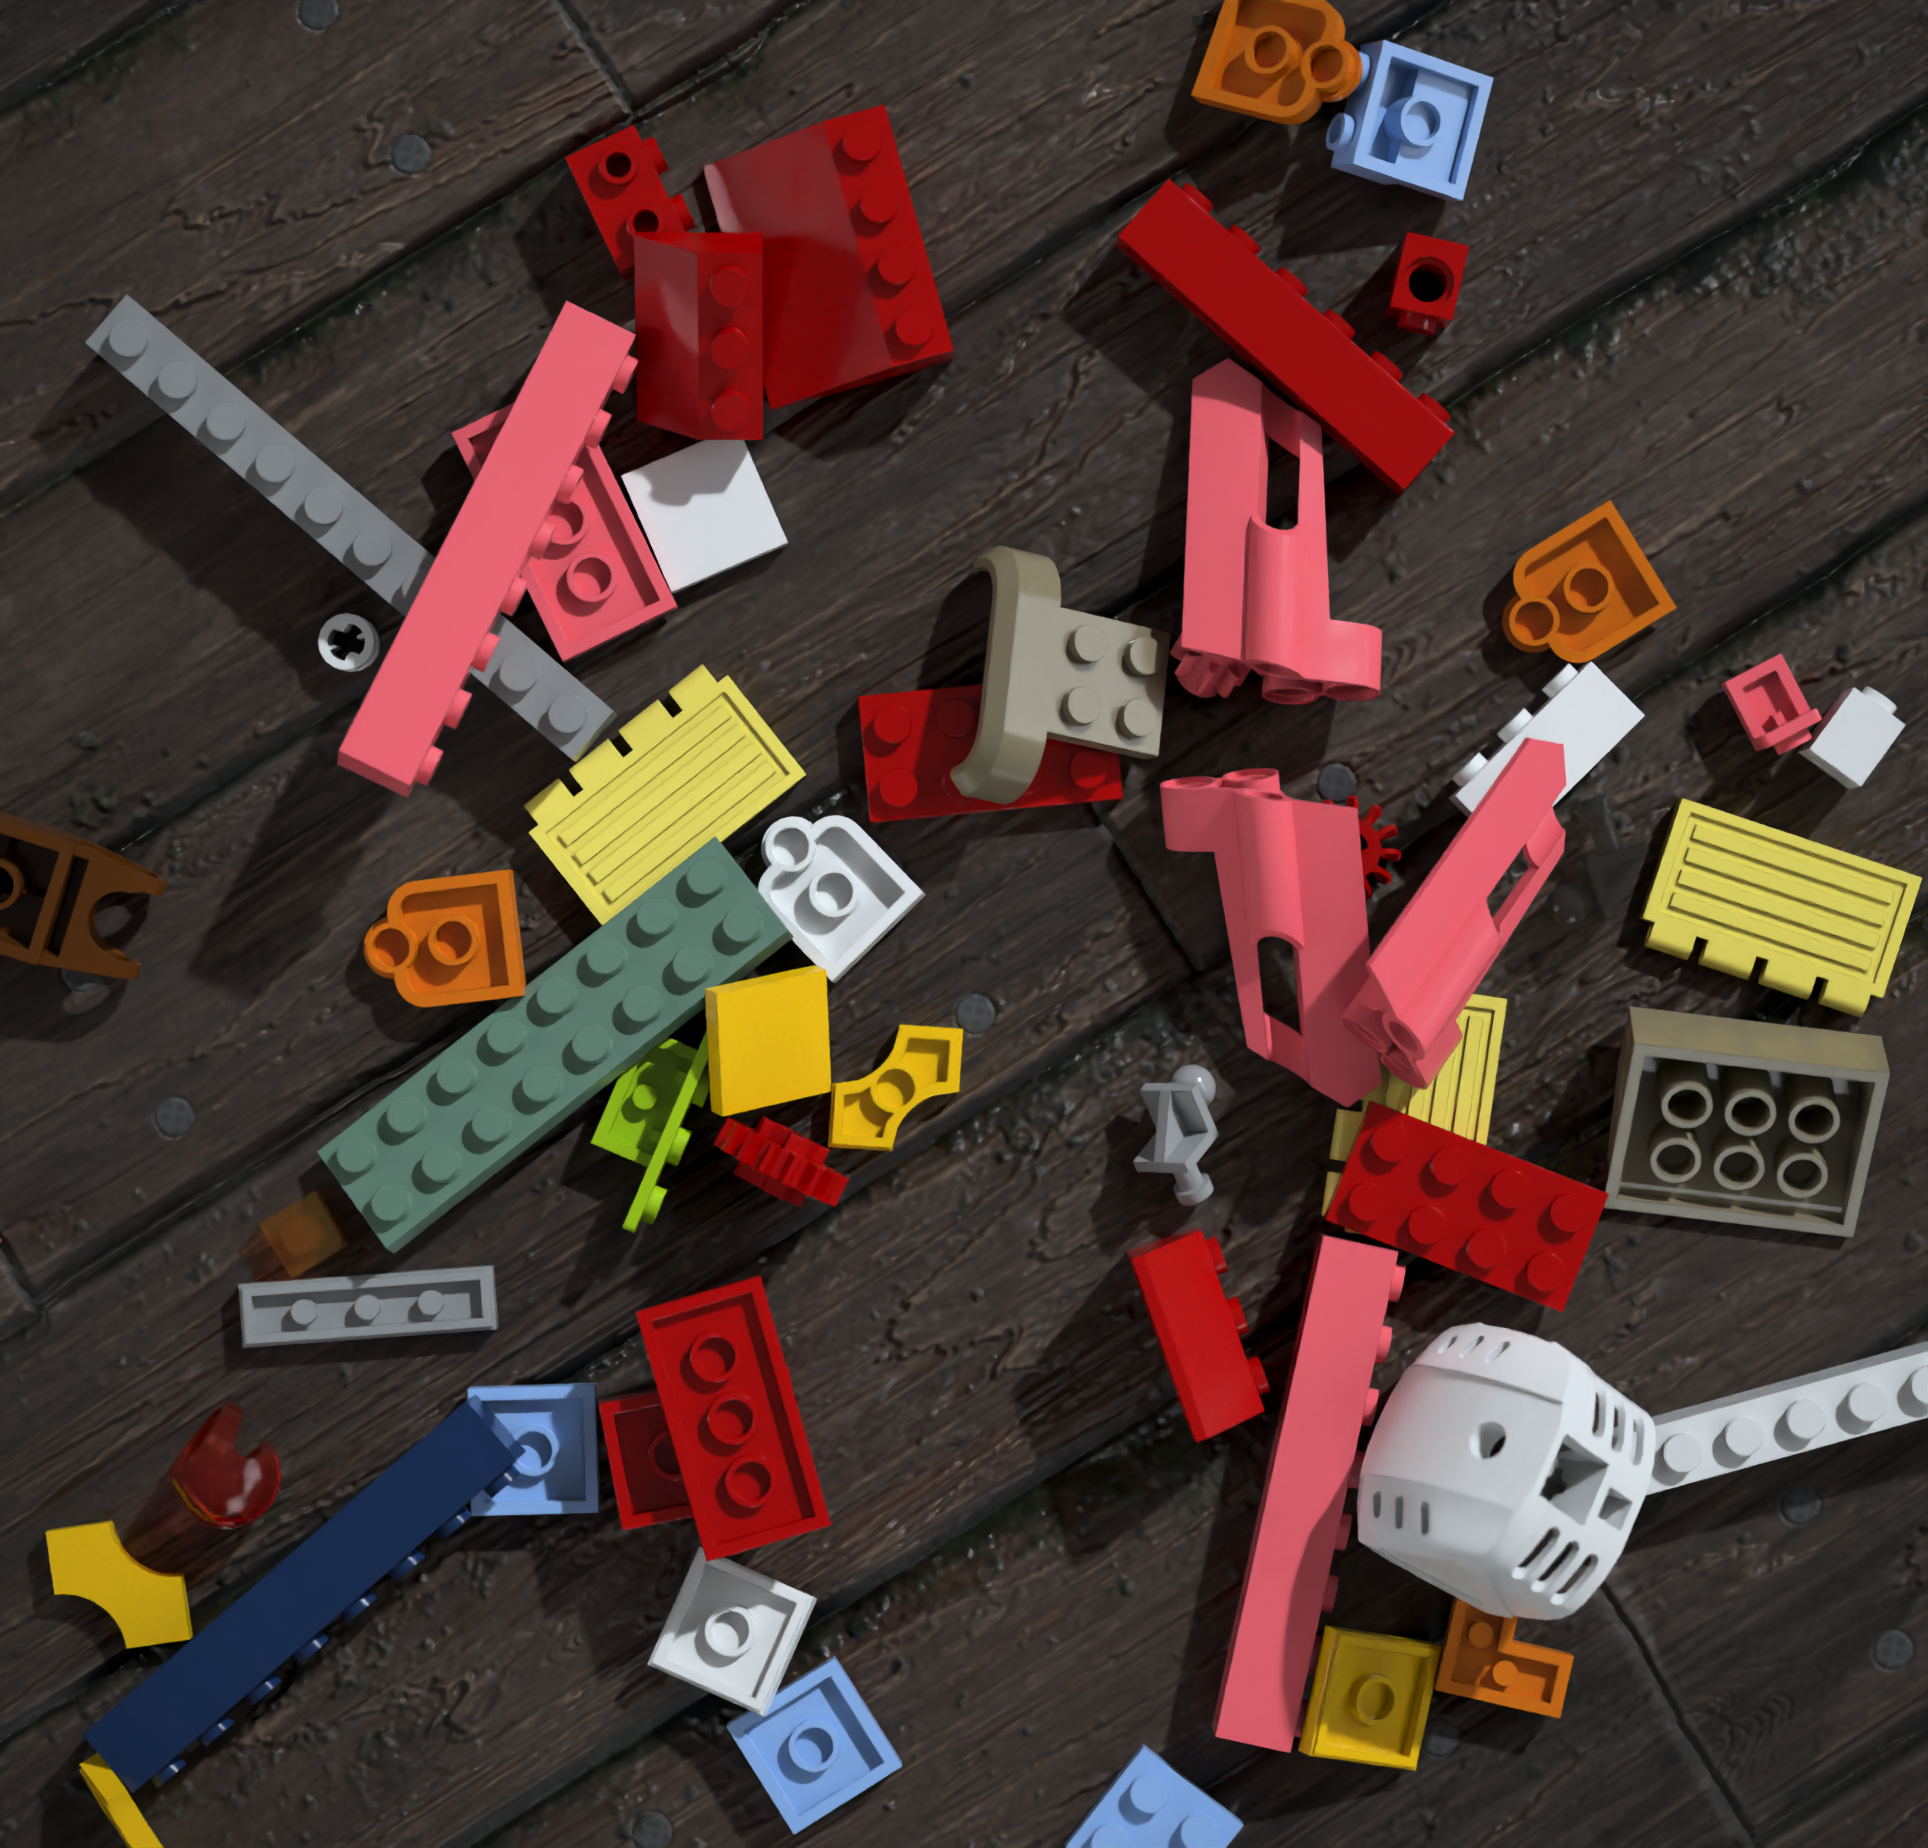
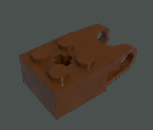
[0,811,168,979]

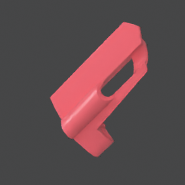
[1181,358,1382,705]
[1339,738,1566,1090]
[1160,768,1381,1108]

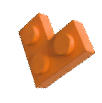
[1434,1596,1574,1719]

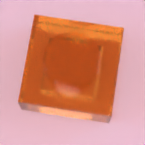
[259,1190,349,1279]

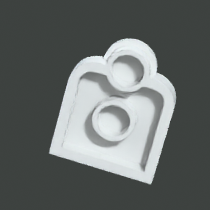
[758,815,926,983]

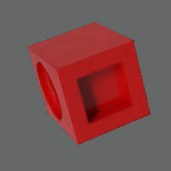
[1384,232,1469,335]

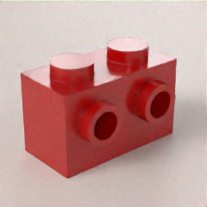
[565,125,697,282]

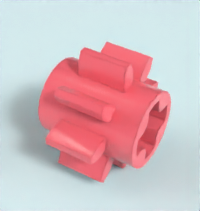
[1169,632,1251,698]

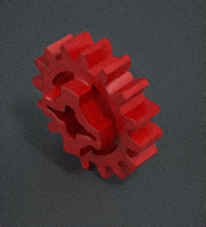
[713,1116,850,1207]

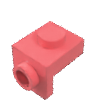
[1721,654,1822,755]

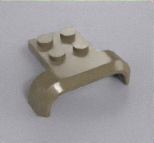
[950,546,1171,804]

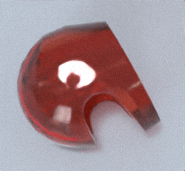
[167,1400,282,1529]

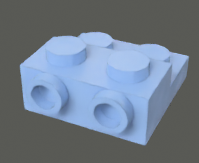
[1326,40,1493,202]

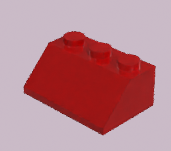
[634,232,764,440]
[1126,1226,1270,1442]

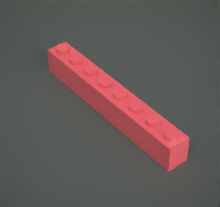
[337,301,640,798]
[1212,1232,1406,1753]

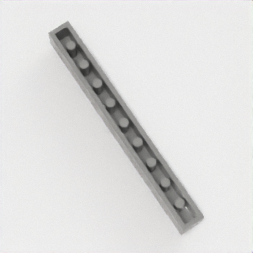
[85,294,618,763]

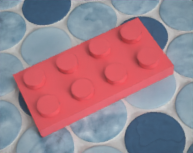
[452,402,678,663]

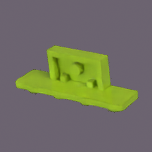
[591,1030,710,1233]

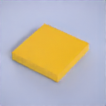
[705,965,832,1117]
[1298,1625,1443,1771]

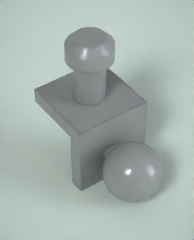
[1133,1065,1219,1206]

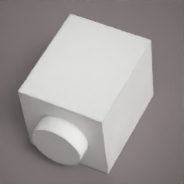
[1798,686,1906,789]

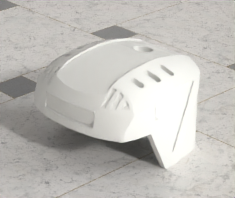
[1357,1322,1656,1620]

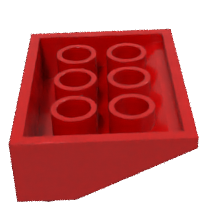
[703,104,954,411]

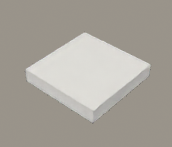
[621,440,788,594]
[647,1547,817,1717]

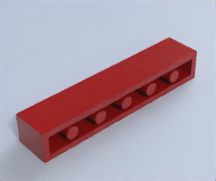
[1116,179,1455,496]

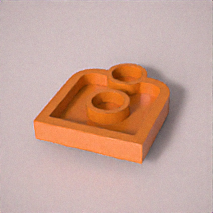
[1191,0,1363,125]
[1502,500,1677,663]
[363,869,526,1007]

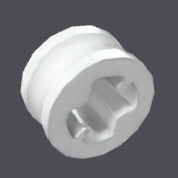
[318,613,380,672]

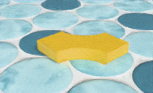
[828,1024,963,1151]
[45,1520,193,1649]
[79,1753,163,1848]

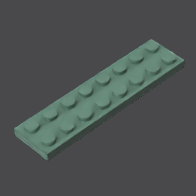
[317,836,794,1254]

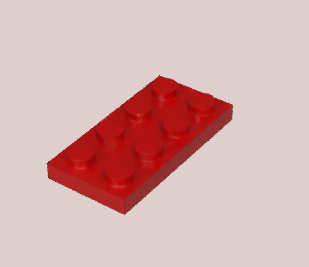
[858,684,1123,823]
[1323,1100,1609,1312]
[635,1275,831,1562]

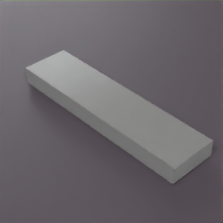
[238,1265,498,1348]

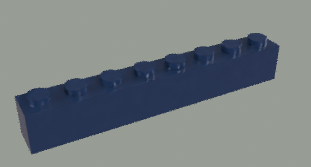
[83,1394,526,1793]

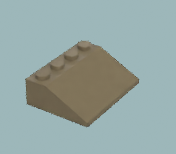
[1603,1006,1890,1237]

